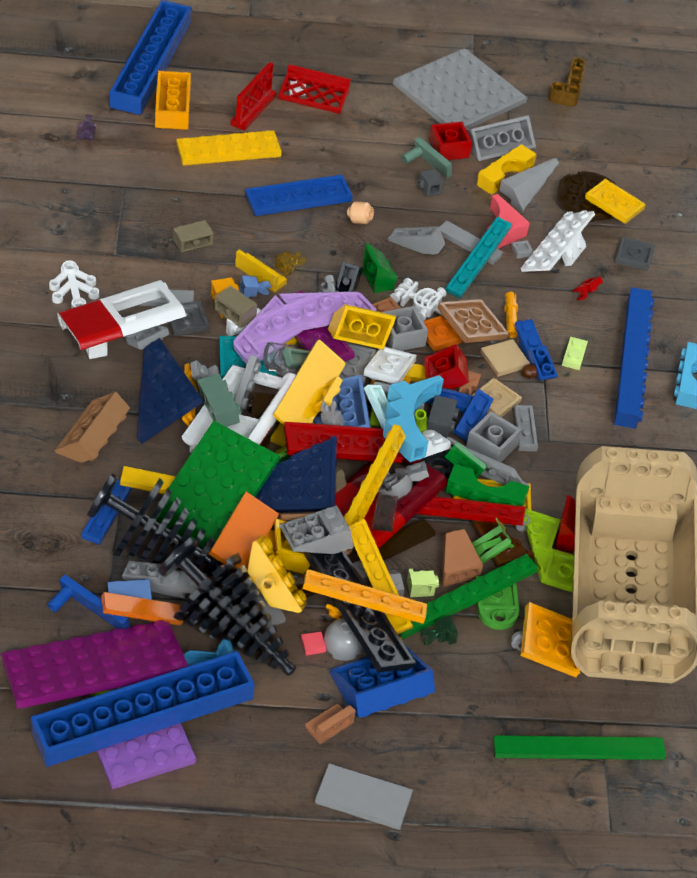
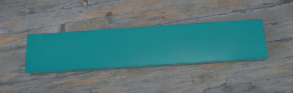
[445,217,512,299]

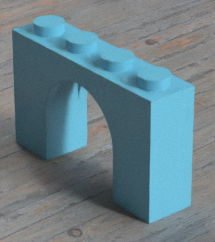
[674,342,697,409]

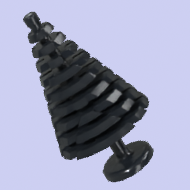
[87,473,236,575]
[157,537,296,676]

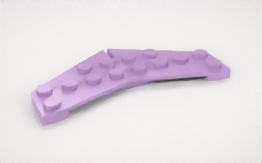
[233,292,376,365]

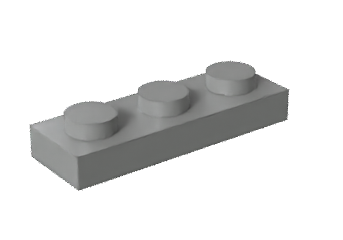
[235,355,261,414]

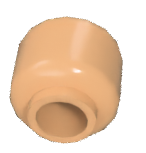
[347,201,374,224]

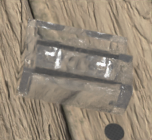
[263,342,299,377]

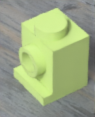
[407,569,439,597]

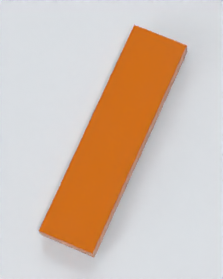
[101,592,183,626]

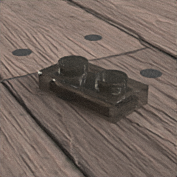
[373,494,398,532]

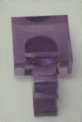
[77,115,96,140]

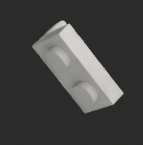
[125,325,169,349]

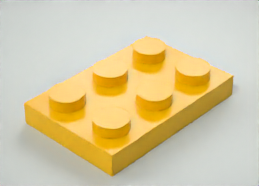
[585,179,646,224]

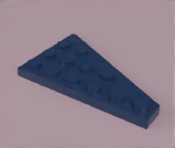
[137,338,204,444]
[255,436,337,512]

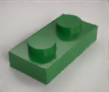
[445,442,487,478]

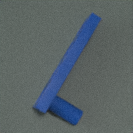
[47,575,130,629]

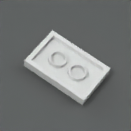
[363,347,417,384]

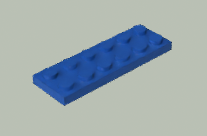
[245,175,353,216]

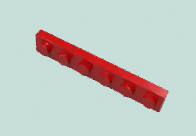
[417,496,526,526]

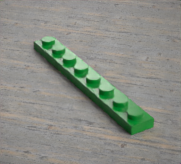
[398,554,538,640]

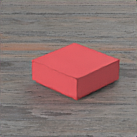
[301,632,326,656]

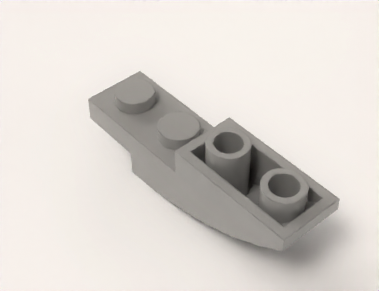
[122,561,208,598]

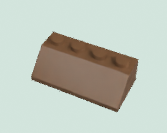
[54,391,130,463]

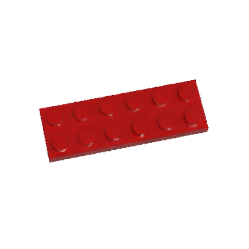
[283,421,403,463]

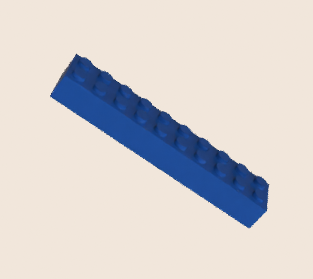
[110,0,192,115]
[31,651,255,767]

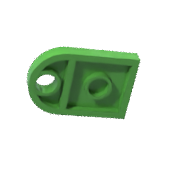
[475,575,519,630]

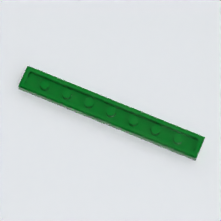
[493,735,666,760]

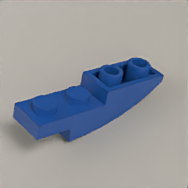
[514,319,558,381]

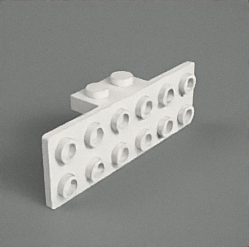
[520,210,595,272]

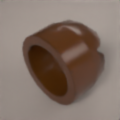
[522,363,537,379]

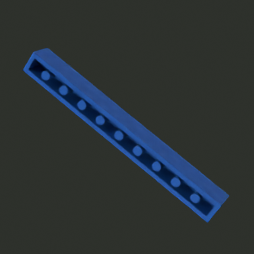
[614,287,654,429]

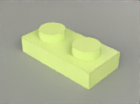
[562,337,588,370]

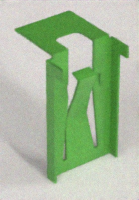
[472,518,514,564]

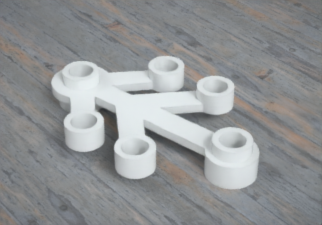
[49,260,99,308]

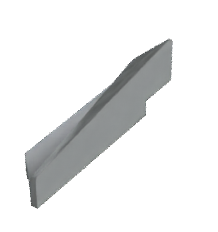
[445,437,529,486]

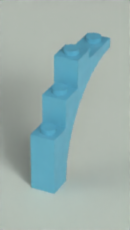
[383,375,444,462]

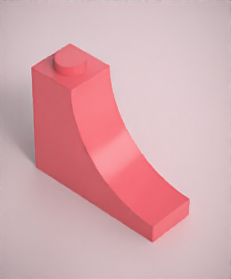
[487,194,530,249]

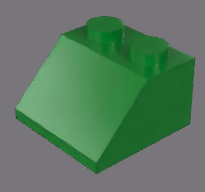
[362,243,397,293]

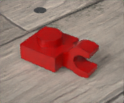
[573,276,603,301]

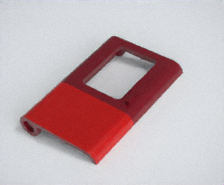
[336,456,448,549]

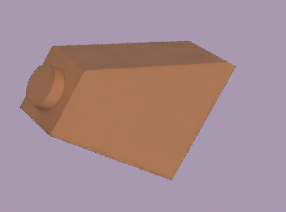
[442,529,483,586]

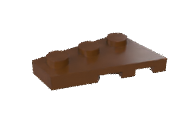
[472,520,534,568]

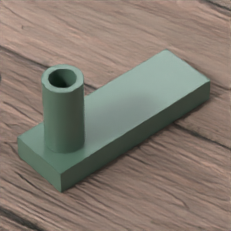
[401,137,452,178]

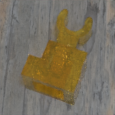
[275,251,307,277]

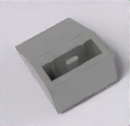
[280,505,353,554]

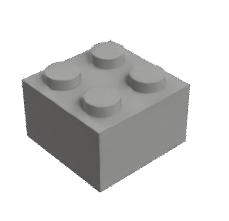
[382,306,428,351]
[466,411,522,462]

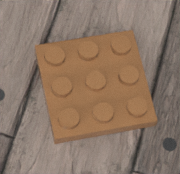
[437,299,509,343]

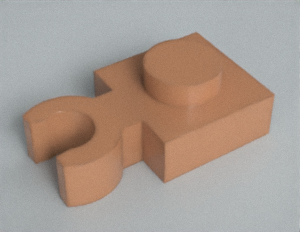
[458,371,481,395]

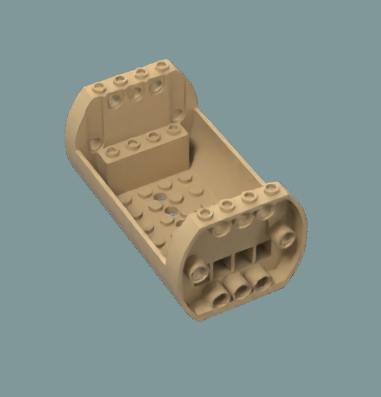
[571,446,697,683]

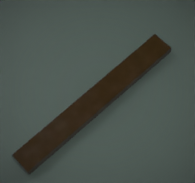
[294,519,435,598]

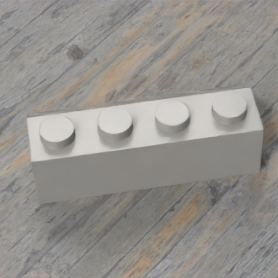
[467,115,536,162]

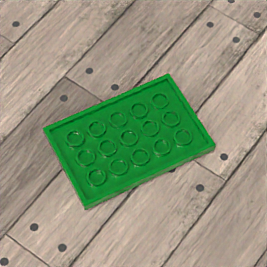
[150,420,281,552]

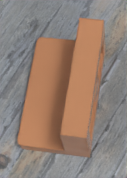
[305,704,356,744]

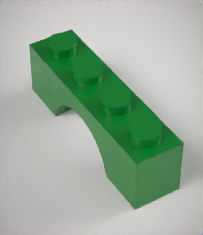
[446,464,530,506]

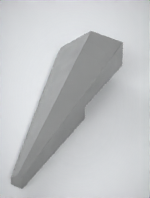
[499,158,559,213]

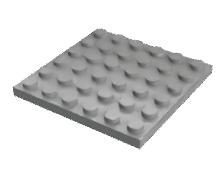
[393,48,527,130]

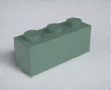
[197,373,241,427]

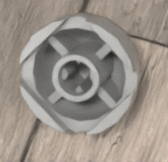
[378,468,413,502]
[324,618,363,661]

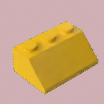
[328,304,396,350]

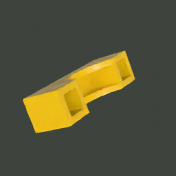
[477,144,536,195]

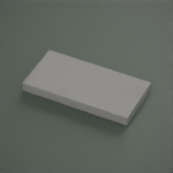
[315,764,413,830]

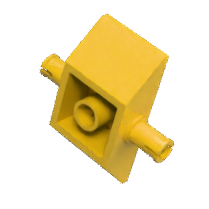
[247,535,307,613]

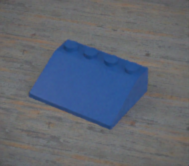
[329,646,435,718]

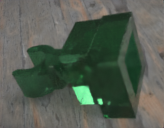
[420,616,458,645]

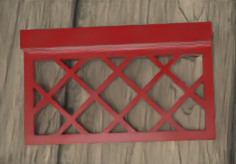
[230,62,277,131]
[278,64,351,114]

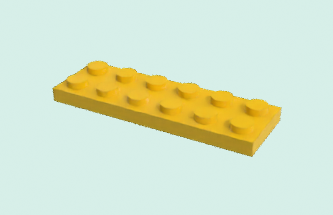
[176,130,281,166]

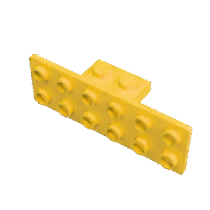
[273,340,346,425]

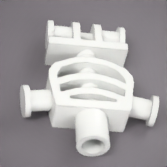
[390,278,446,321]

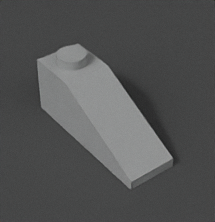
[388,226,445,255]

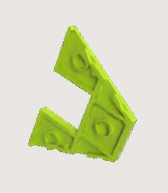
[524,509,574,593]

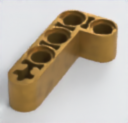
[548,57,586,106]

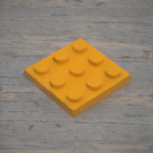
[520,602,580,678]

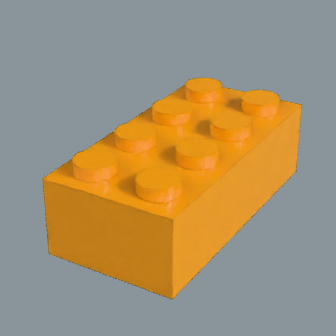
[155,71,191,130]

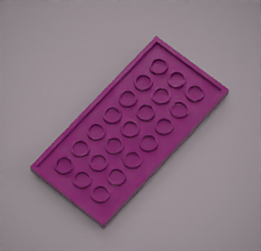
[1,620,189,709]

